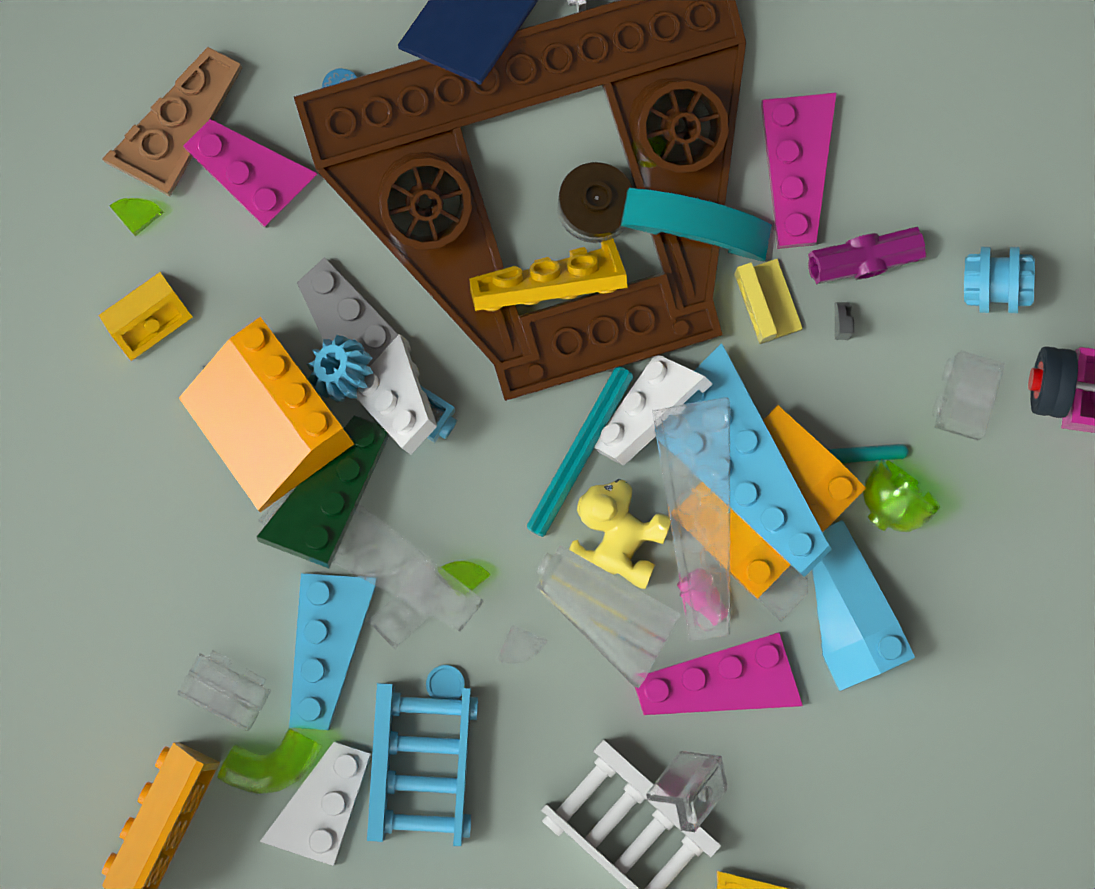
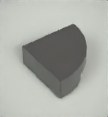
[835,302,854,340]

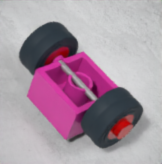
[1028,346,1095,433]

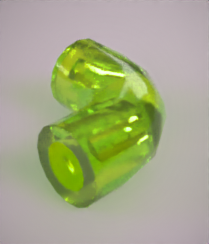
[217,728,323,794]

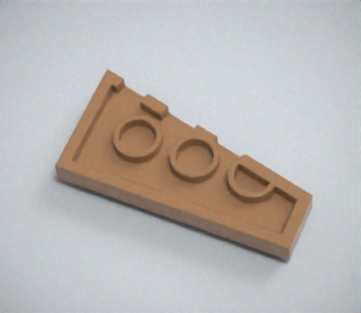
[102,47,242,197]

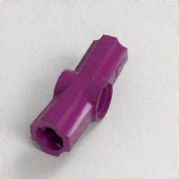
[808,226,926,285]

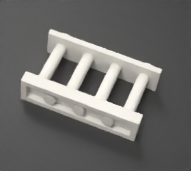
[541,740,721,889]

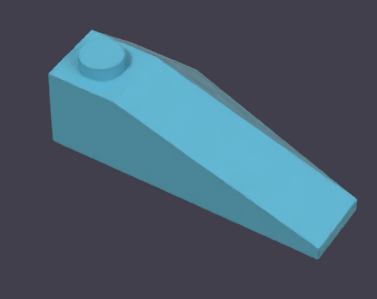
[812,520,915,691]

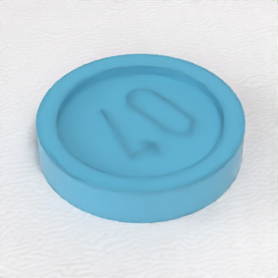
[426,665,465,700]

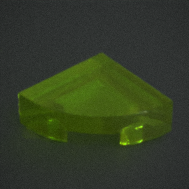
[109,198,164,236]
[437,561,491,600]

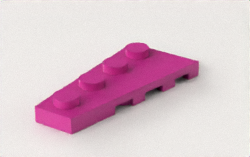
[761,93,836,249]
[632,633,803,715]

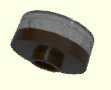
[557,162,632,243]

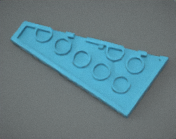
[655,343,832,577]

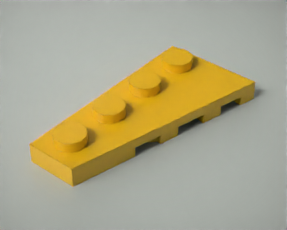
[469,238,628,311]

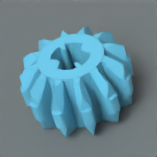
[306,335,374,402]

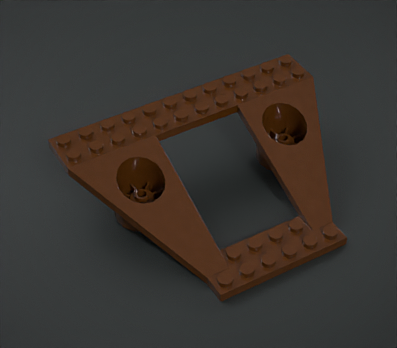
[294,0,746,401]

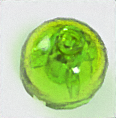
[863,459,941,532]

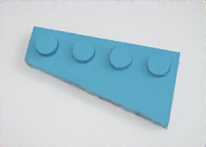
[289,573,379,730]

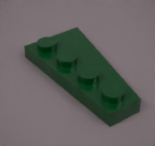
[256,415,390,569]

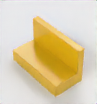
[98,272,193,361]

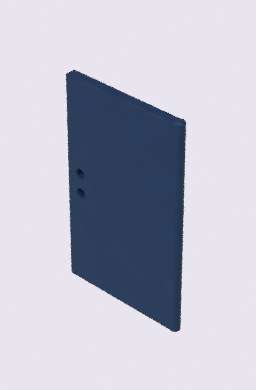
[398,0,538,85]

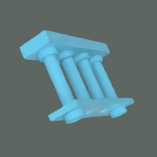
[367,683,478,846]

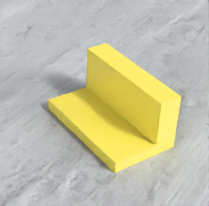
[734,259,803,344]

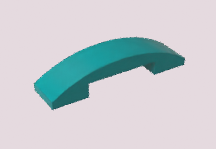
[621,188,772,262]

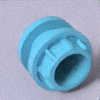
[964,247,1035,313]

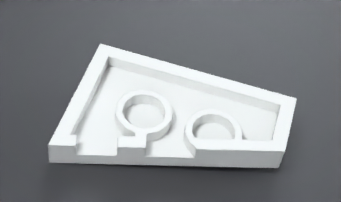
[357,334,437,455]
[594,355,713,466]
[260,742,371,866]

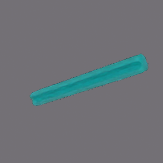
[527,366,633,537]

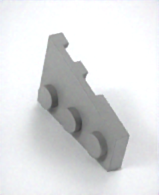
[297,257,398,367]

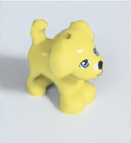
[569,479,673,589]

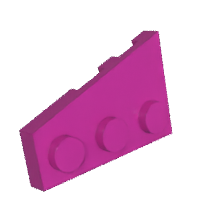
[183,119,318,227]

